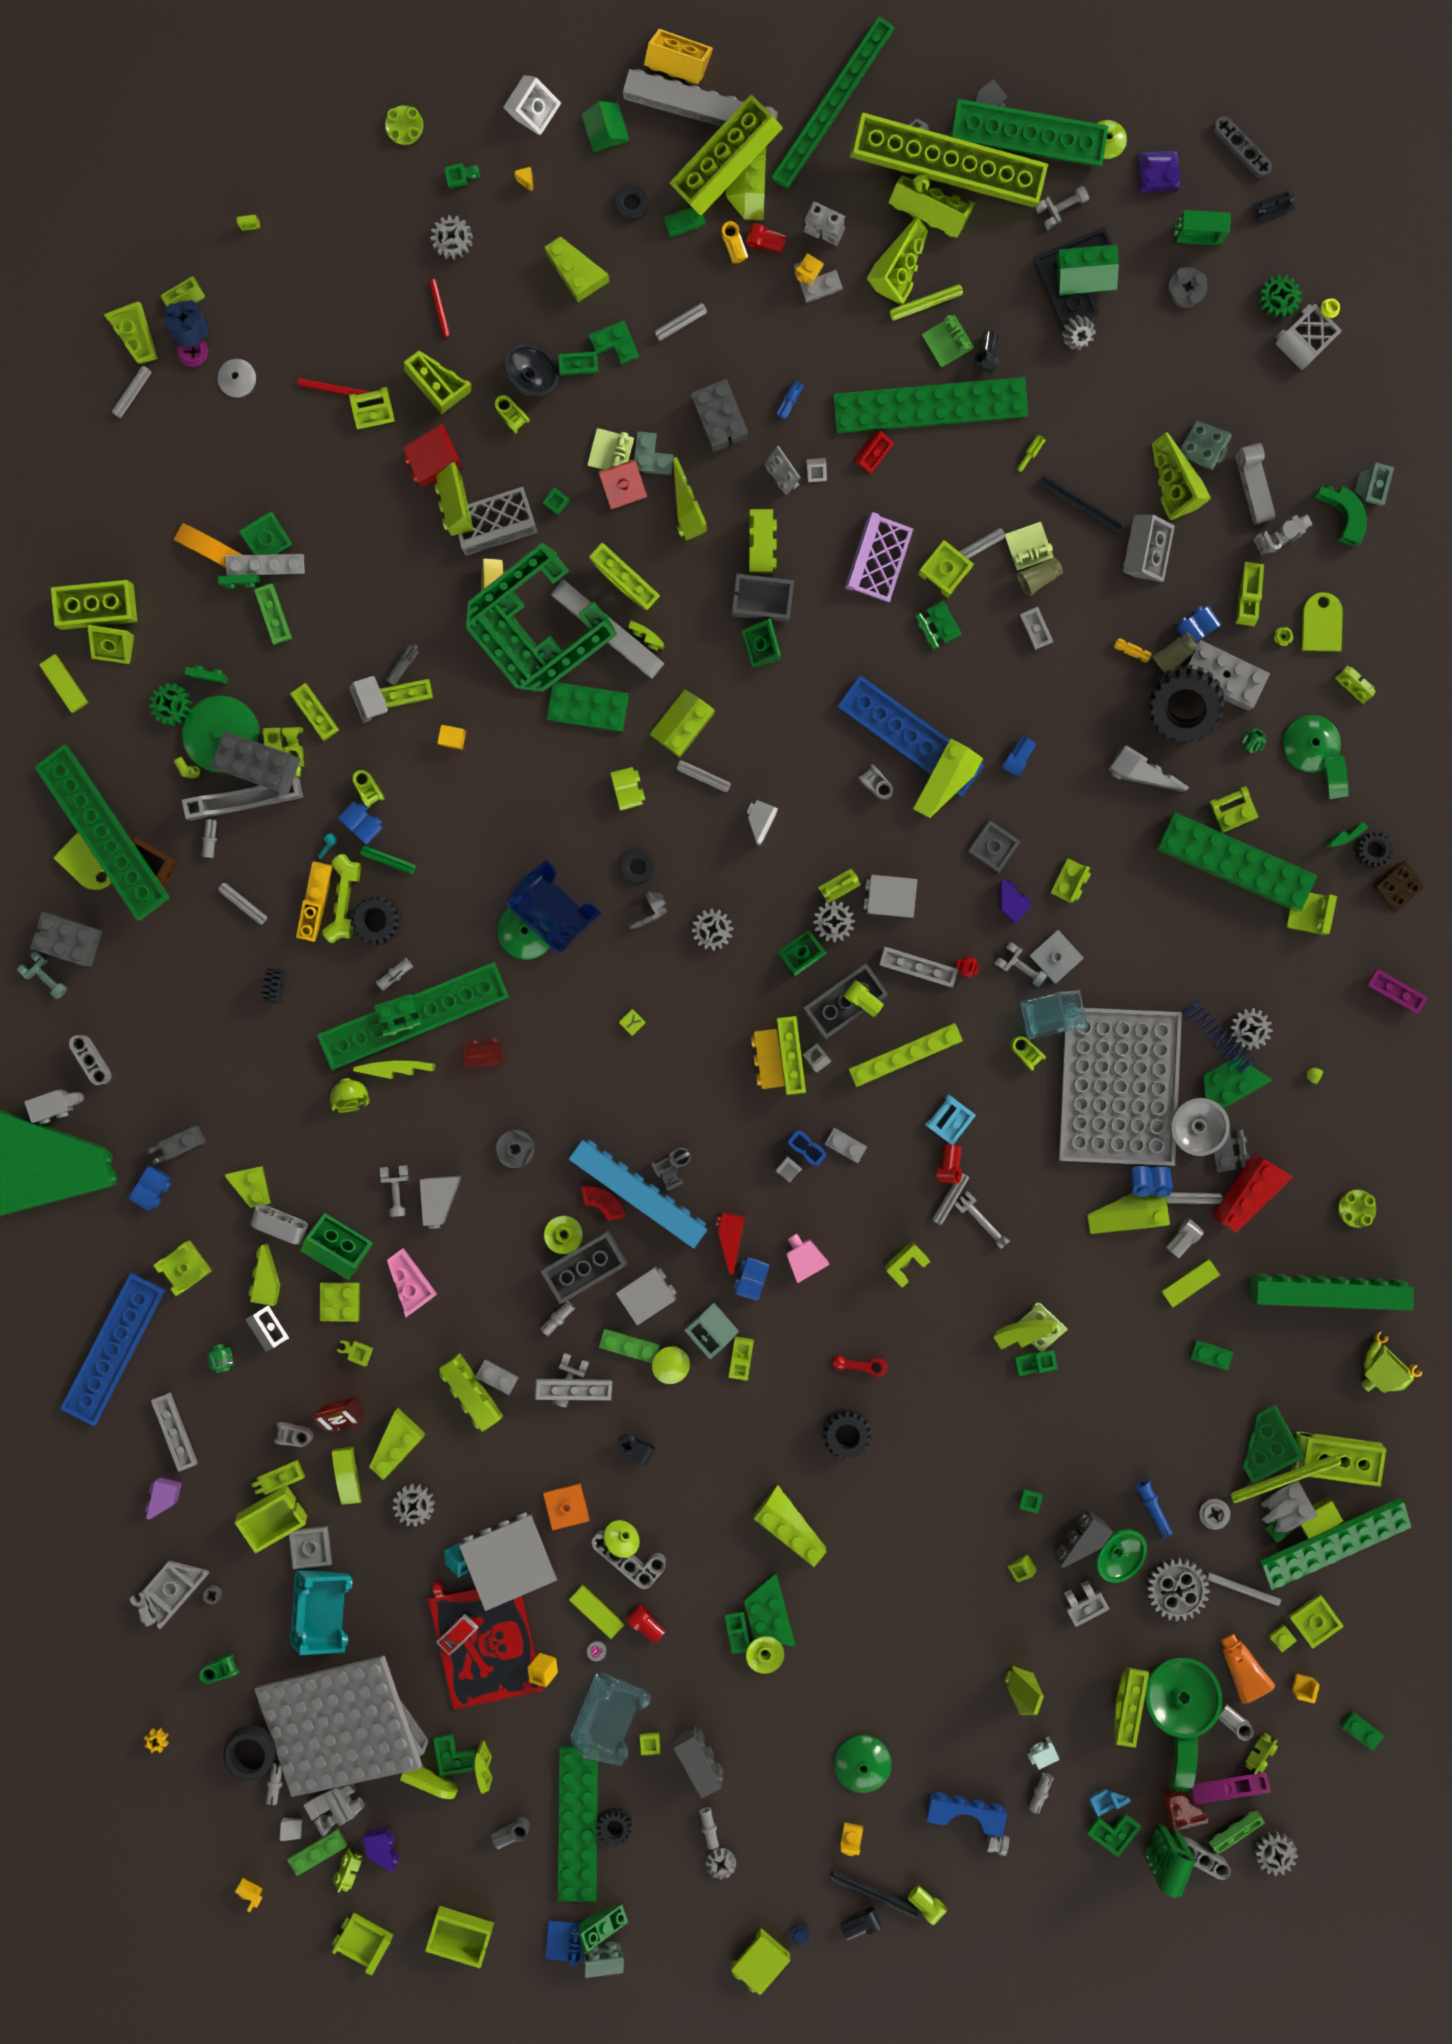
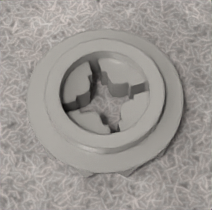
[1199,1498,1230,1530]
[706,1848,736,1880]

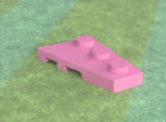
[387,1248,437,1317]

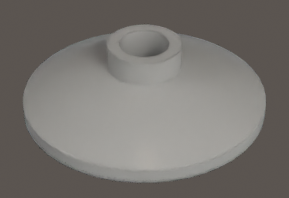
[218,359,256,398]

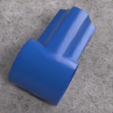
[1002,736,1036,777]

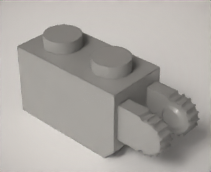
[25,1089,84,1125]

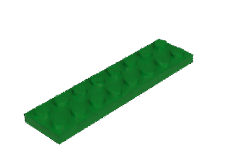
[951,99,1109,167]
[1260,1497,1411,1590]
[558,1746,598,1902]

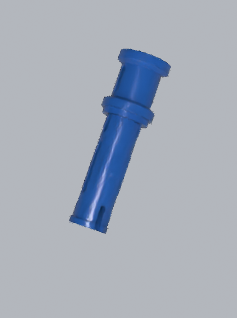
[1134,1479,1173,1538]

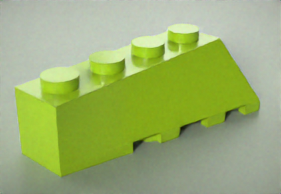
[889,175,975,237]
[439,1353,503,1432]
[754,1484,826,1567]

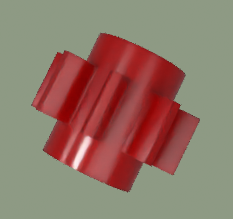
[955,955,980,978]

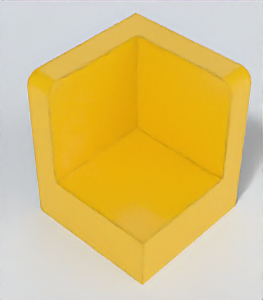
[437,725,466,750]
[528,1653,558,1687]
[1291,1673,1320,1704]

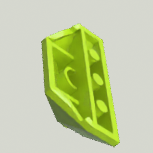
[726,147,766,221]

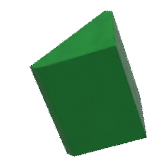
[582,101,629,152]
[742,619,781,668]
[778,930,827,976]

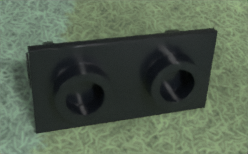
[1252,191,1295,222]

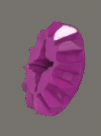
[177,339,209,368]

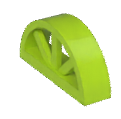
[589,543,660,610]
[777,1016,806,1095]
[1114,1667,1149,1748]

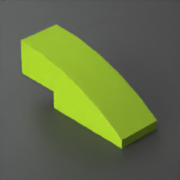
[1235,562,1264,626]
[994,1320,1057,1350]
[332,1447,361,1505]

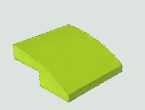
[475,1740,493,1794]

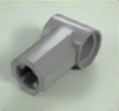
[1166,1218,1204,1258]
[1218,1703,1254,1741]

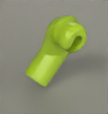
[174,757,200,779]

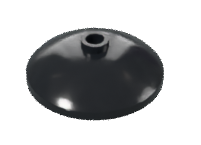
[503,343,559,397]

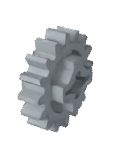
[431,215,473,260]
[813,901,855,943]
[692,909,734,951]
[1229,1008,1273,1050]
[393,1484,435,1527]
[1254,1831,1298,1876]

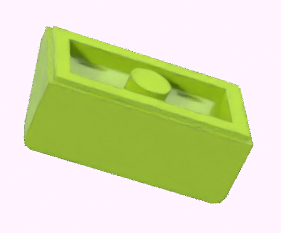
[161,276,205,307]

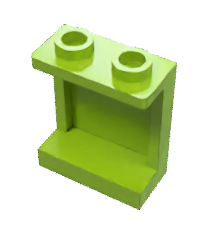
[332,1912,393,1976]
[731,1928,790,1995]

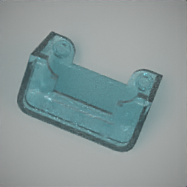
[571,1673,651,1766]

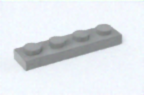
[225,554,305,575]
[879,947,958,988]
[534,1379,612,1400]
[151,1392,198,1472]

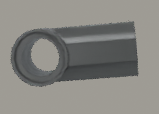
[491,1817,530,1849]

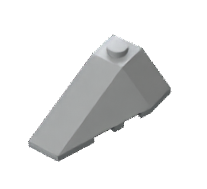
[1108,746,1189,792]

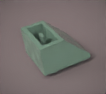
[685,1303,739,1359]
[582,1941,624,1978]

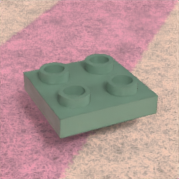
[1180,420,1232,470]

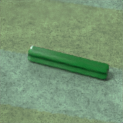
[360,846,416,874]

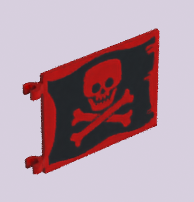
[428,1581,543,1710]

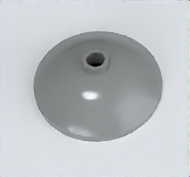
[1171,1098,1230,1156]

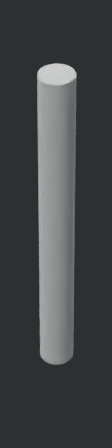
[1206,1572,1281,1606]

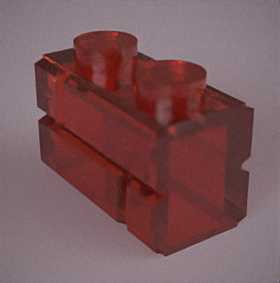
[463,1038,504,1068]

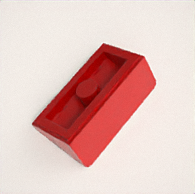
[853,430,894,474]

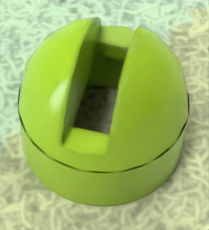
[913,175,930,192]
[1306,1068,1323,1084]

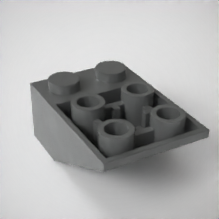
[1055,1511,1113,1568]

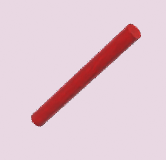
[298,378,369,396]

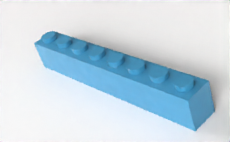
[569,1139,708,1249]

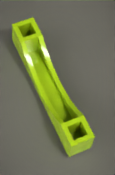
[848,1023,963,1087]

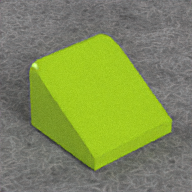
[1007,1555,1037,1583]

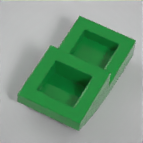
[1324,755,1349,799]
[1326,822,1368,848]
[1014,1350,1058,1376]
[725,1612,750,1654]

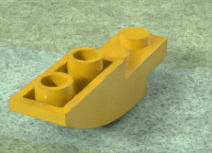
[296,861,332,942]

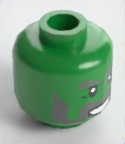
[207,1344,234,1373]

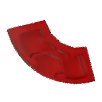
[581,1185,626,1221]

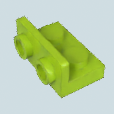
[1050,858,1091,903]

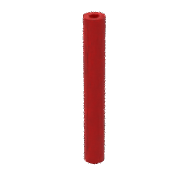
[428,279,450,338]

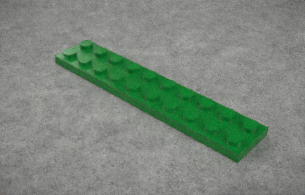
[833,377,1028,434]
[35,744,170,921]
[317,962,509,1070]

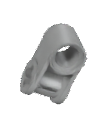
[858,764,893,801]
[274,1422,313,1447]

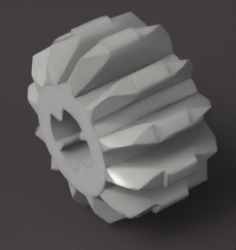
[1061,315,1096,350]

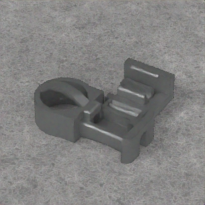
[652,1147,691,1191]

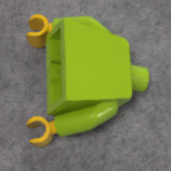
[1361,1332,1422,1393]

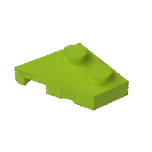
[225,1166,271,1208]

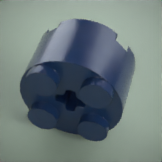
[164,300,209,348]

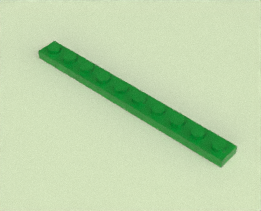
[772,17,895,190]

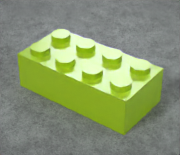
[51,580,137,630]

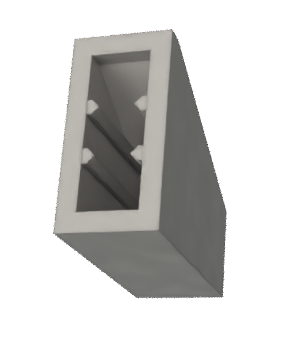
[420,1176,461,1229]

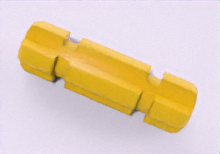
[1114,638,1151,663]

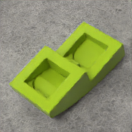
[729,1337,754,1381]

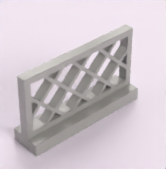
[458,487,538,556]

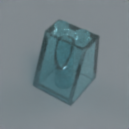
[1021,990,1088,1040]

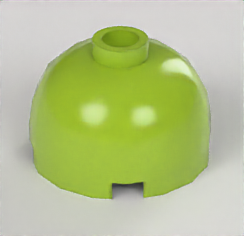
[330,1078,369,1113]

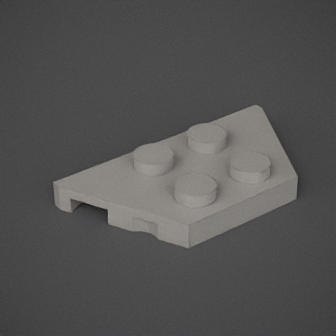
[143,1561,210,1629]

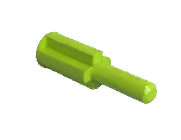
[1017,435,1046,472]

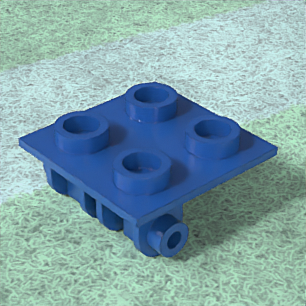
[545,1920,583,1967]

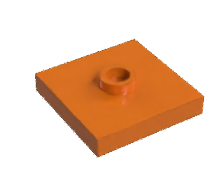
[543,1483,590,1531]

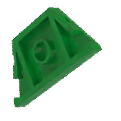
[1203,1056,1272,1108]
[744,1573,795,1646]

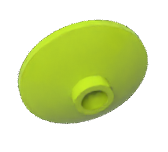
[1097,120,1127,159]
[544,1216,583,1254]
[604,1520,640,1558]
[746,1636,784,1674]

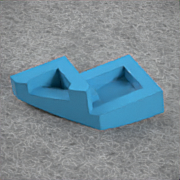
[1088,1789,1131,1817]

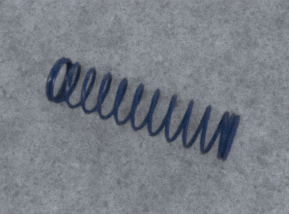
[1182,1001,1255,1074]

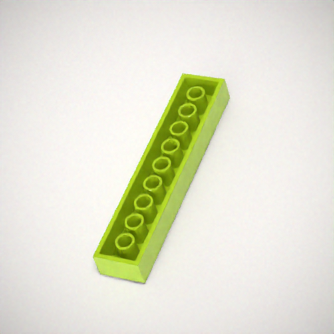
[849,112,1048,207]

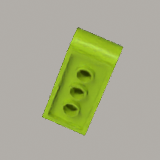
[1291,1432,1386,1487]

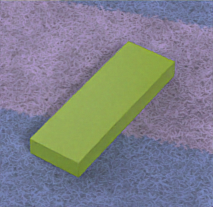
[39,654,89,713]
[380,679,433,708]
[290,683,340,741]
[1161,1259,1220,1307]
[569,1584,624,1639]

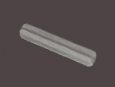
[655,303,707,341]
[112,366,151,418]
[959,528,1005,559]
[677,760,731,792]
[218,883,267,925]
[933,1173,969,1225]
[1165,1193,1223,1204]

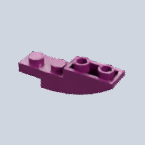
[1190,1772,1271,1805]

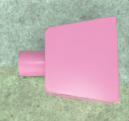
[786,1233,829,1283]

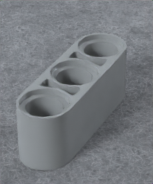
[69,1035,112,1085]
[250,1204,308,1244]
[1183,1837,1231,1880]

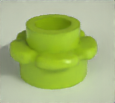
[1274,627,1293,646]

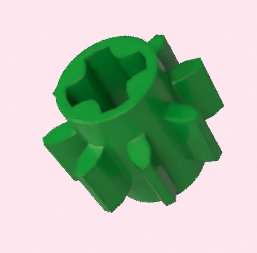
[1242,729,1267,753]

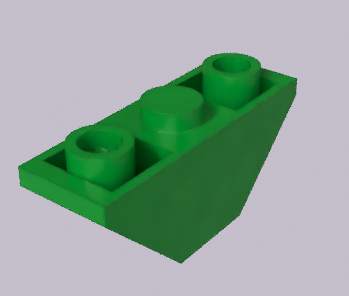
[579,1904,628,1952]

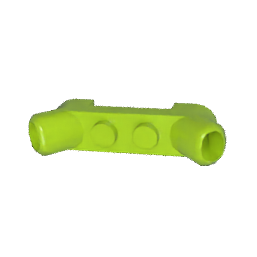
[322,854,361,943]

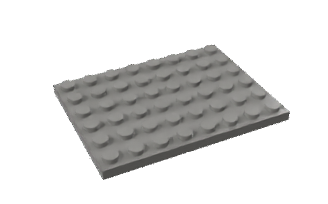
[1059,1007,1182,1166]
[254,1655,422,1797]

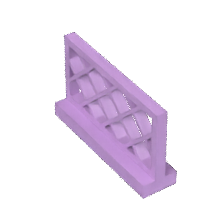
[844,512,913,602]

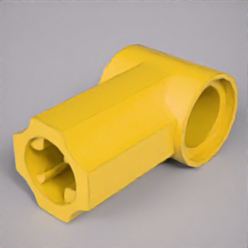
[722,221,748,264]

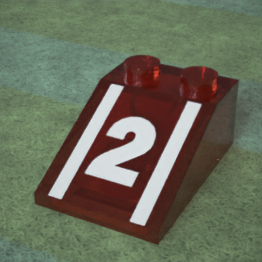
[311,1396,365,1433]

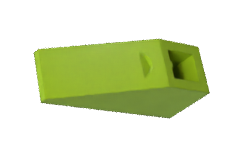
[249,1243,280,1306]

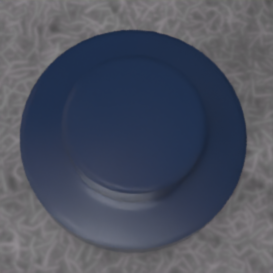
[791,1925,810,1945]

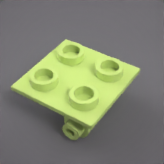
[588,428,634,470]
[1005,522,1054,571]
[1017,1303,1068,1351]

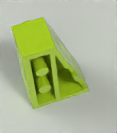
[404,351,471,415]

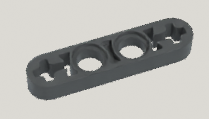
[1213,116,1272,179]

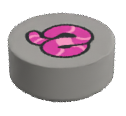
[587,1641,607,1661]

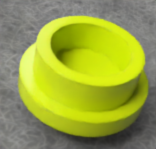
[1320,299,1340,318]

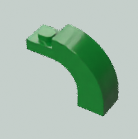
[1314,486,1367,547]
[1168,1736,1197,1793]

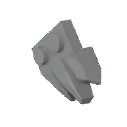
[1260,1481,1317,1533]

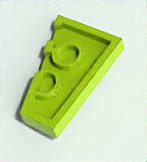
[104,302,158,365]

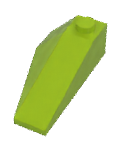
[1152,432,1211,520]
[673,457,707,541]
[1087,1193,1170,1234]
[1004,1666,1044,1715]

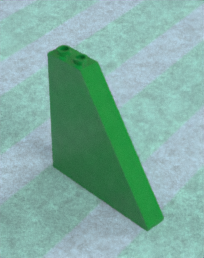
[0,1110,117,1216]

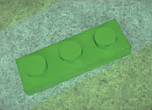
[254,583,292,645]
[599,1329,660,1363]
[1209,1810,1265,1855]
[287,1828,347,1876]

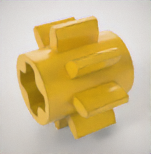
[144,1728,169,1753]

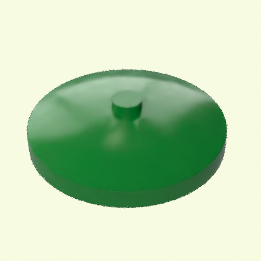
[182,696,260,773]
[1144,1658,1222,1738]

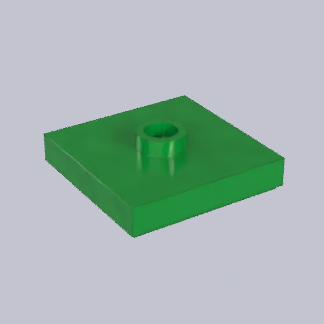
[239,511,293,555]

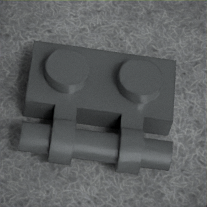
[1213,1129,1250,1172]

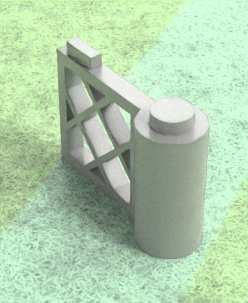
[1275,304,1342,371]

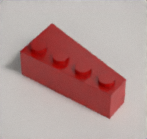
[1212,1152,1293,1232]

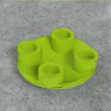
[385,105,423,145]
[1338,1190,1376,1228]
[652,1346,690,1384]

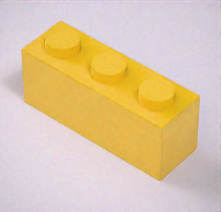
[751,1029,785,1089]

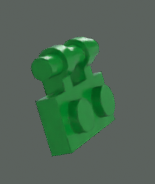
[915,600,962,650]
[374,994,421,1037]

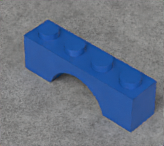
[926,1792,1007,1837]

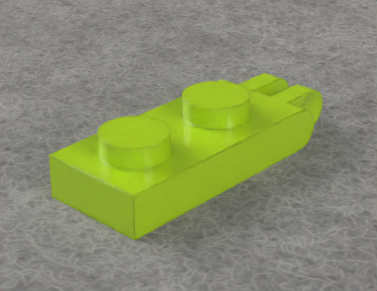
[251,1459,305,1495]

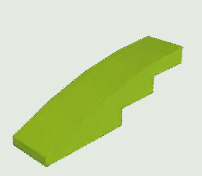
[353,1060,435,1079]

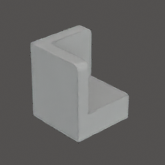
[775,1155,802,1182]

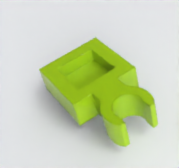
[337,1340,373,1366]

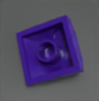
[1138,151,1181,192]

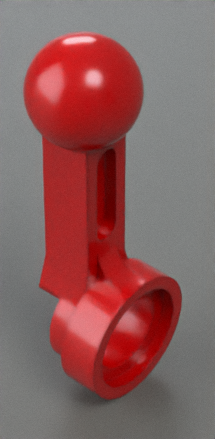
[831,1355,888,1377]

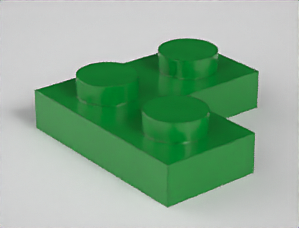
[589,320,639,365]
[433,1733,476,1776]
[1086,1813,1141,1857]

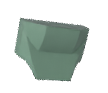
[1355,462,1394,506]

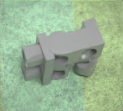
[803,201,845,246]
[1253,515,1312,556]
[304,1784,365,1837]

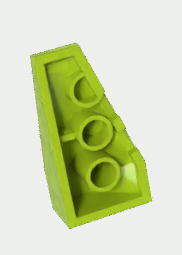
[867,217,928,305]
[913,739,983,818]

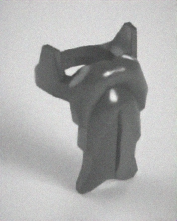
[628,891,667,929]

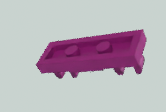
[1366,969,1428,1014]

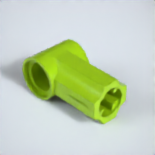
[843,980,884,1018]
[908,1885,947,1925]

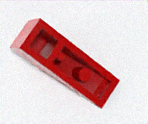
[715,1212,745,1274]

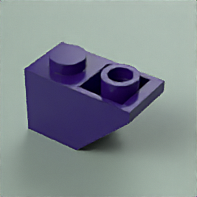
[1000,880,1032,924]
[363,1827,398,1872]

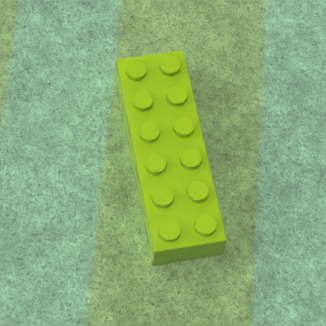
[670,94,783,216]

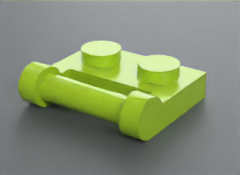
[349,387,395,430]
[1209,786,1259,833]

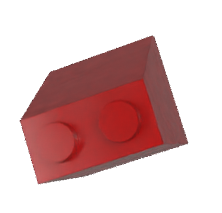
[403,424,463,487]

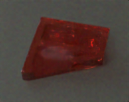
[1163,1791,1209,1831]

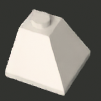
[747,800,778,846]

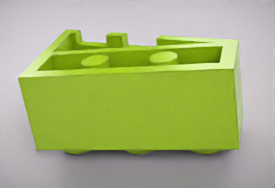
[544,236,610,302]
[749,509,777,575]
[370,1408,426,1480]

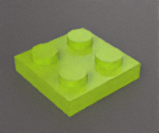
[320,1282,360,1322]
[1289,1593,1344,1649]

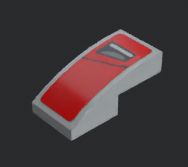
[436,1614,478,1656]

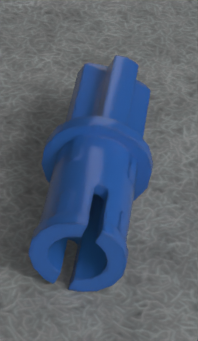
[776,380,804,419]

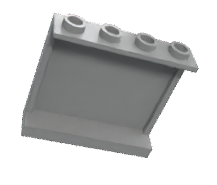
[459,1512,557,1611]

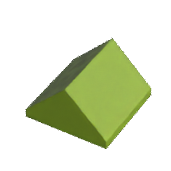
[88,625,134,664]

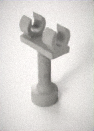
[1035,186,1089,230]
[995,941,1047,987]
[380,1165,409,1217]
[552,1353,589,1407]

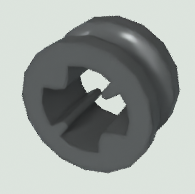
[203,1585,222,1604]

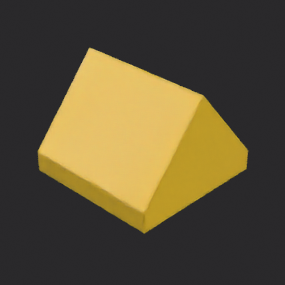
[515,167,533,191]

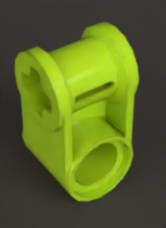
[495,395,530,434]
[353,770,385,808]
[1010,1036,1046,1071]

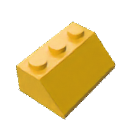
[644,29,713,84]

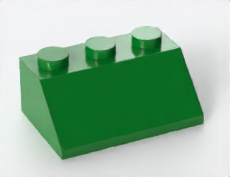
[1056,244,1119,296]
[300,1213,373,1280]

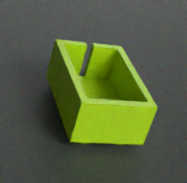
[235,1485,307,1554]
[425,1906,494,1968]

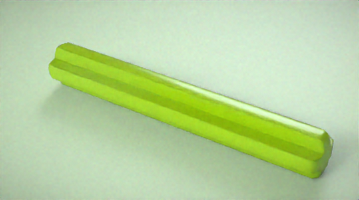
[889,284,963,320]

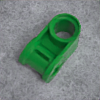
[200,1653,240,1684]

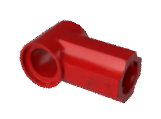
[746,223,787,254]
[937,1145,962,1184]
[626,1604,665,1644]

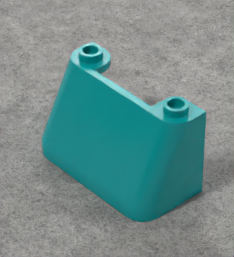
[290,1570,353,1655]

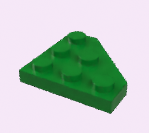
[1243,1405,1304,1484]

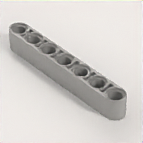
[550,580,664,679]

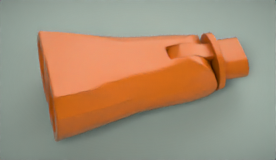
[1220,1633,1275,1704]

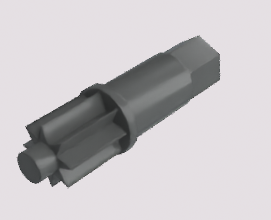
[385,644,419,686]

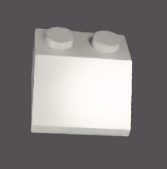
[503,75,561,135]

